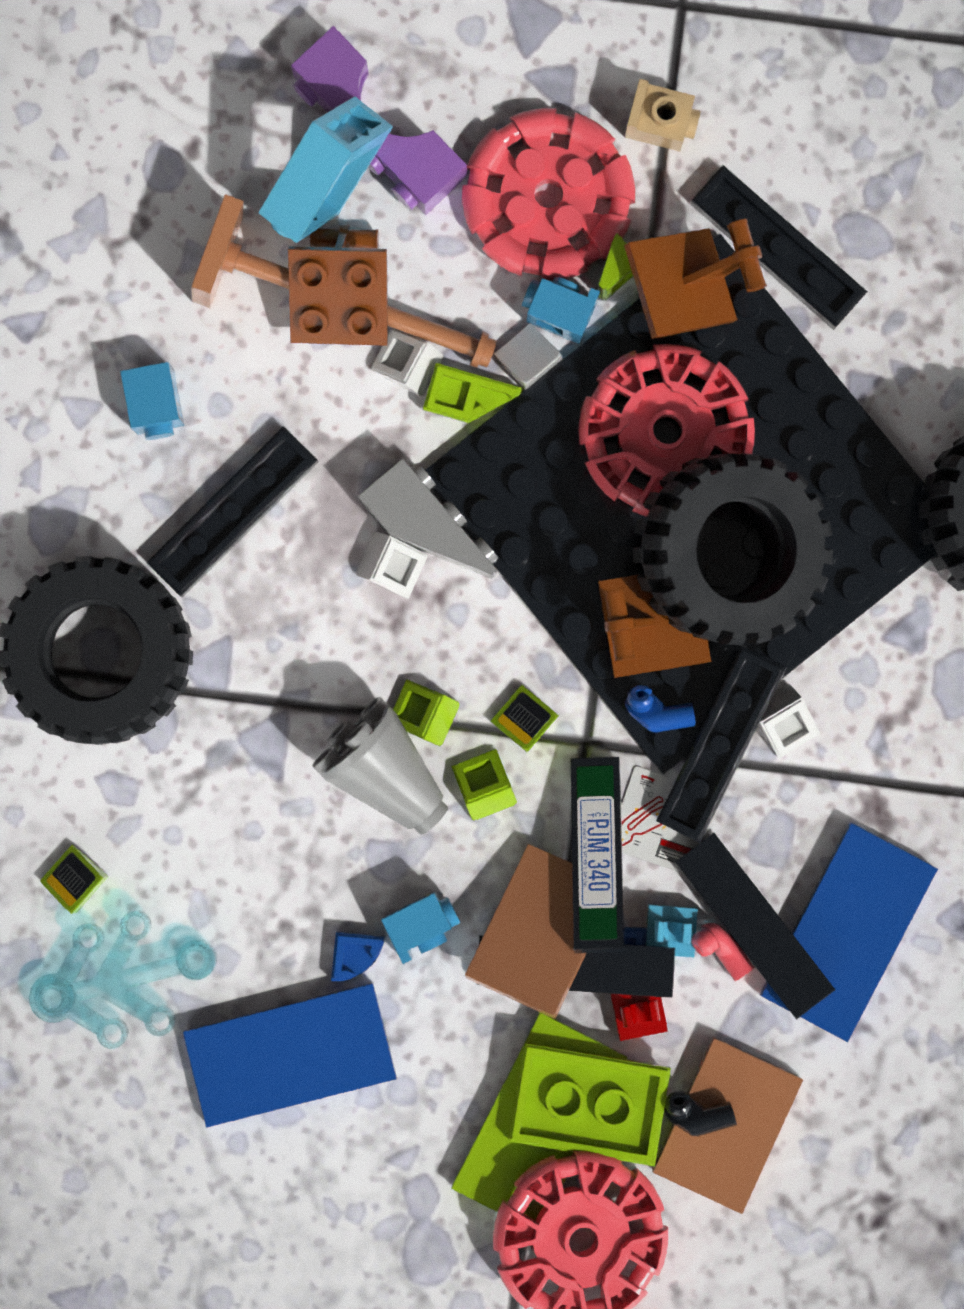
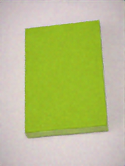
[508,1042,671,1167]

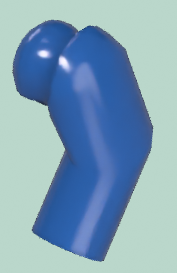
[625,685,695,733]

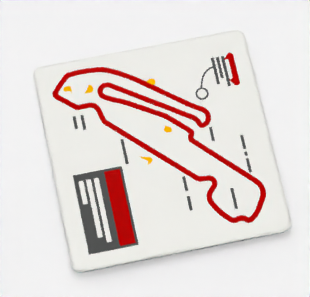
[621,766,701,874]

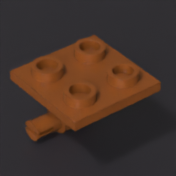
[624,219,767,339]
[288,224,388,346]
[598,575,711,678]

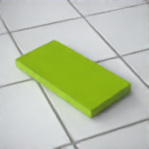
[451,1012,628,1220]

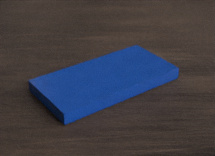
[759,823,938,1042]
[183,982,397,1128]

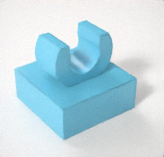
[645,904,698,958]

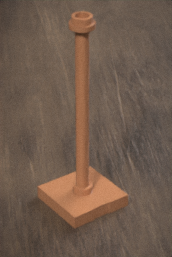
[191,194,497,368]

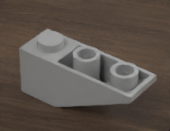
[358,458,499,579]

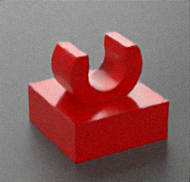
[610,994,668,1041]

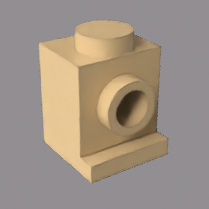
[625,79,701,152]

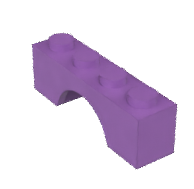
[291,26,467,215]

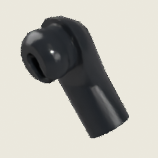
[664,1090,737,1137]

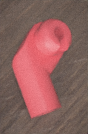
[691,923,755,981]

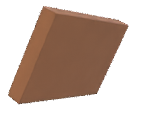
[465,844,586,1019]
[652,1037,803,1214]

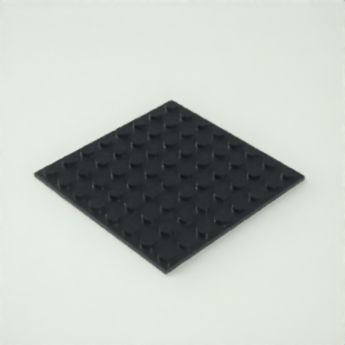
[425,234,937,775]

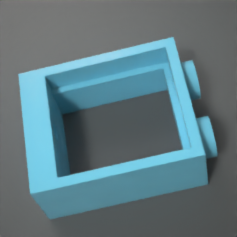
[258,97,393,243]

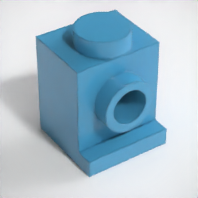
[522,277,600,345]
[381,892,461,964]

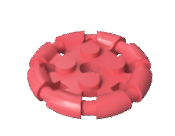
[462,108,636,281]
[579,344,755,517]
[493,1150,668,1309]

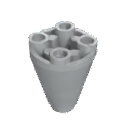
[312,697,448,834]

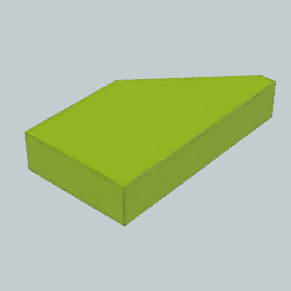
[422,363,522,424]

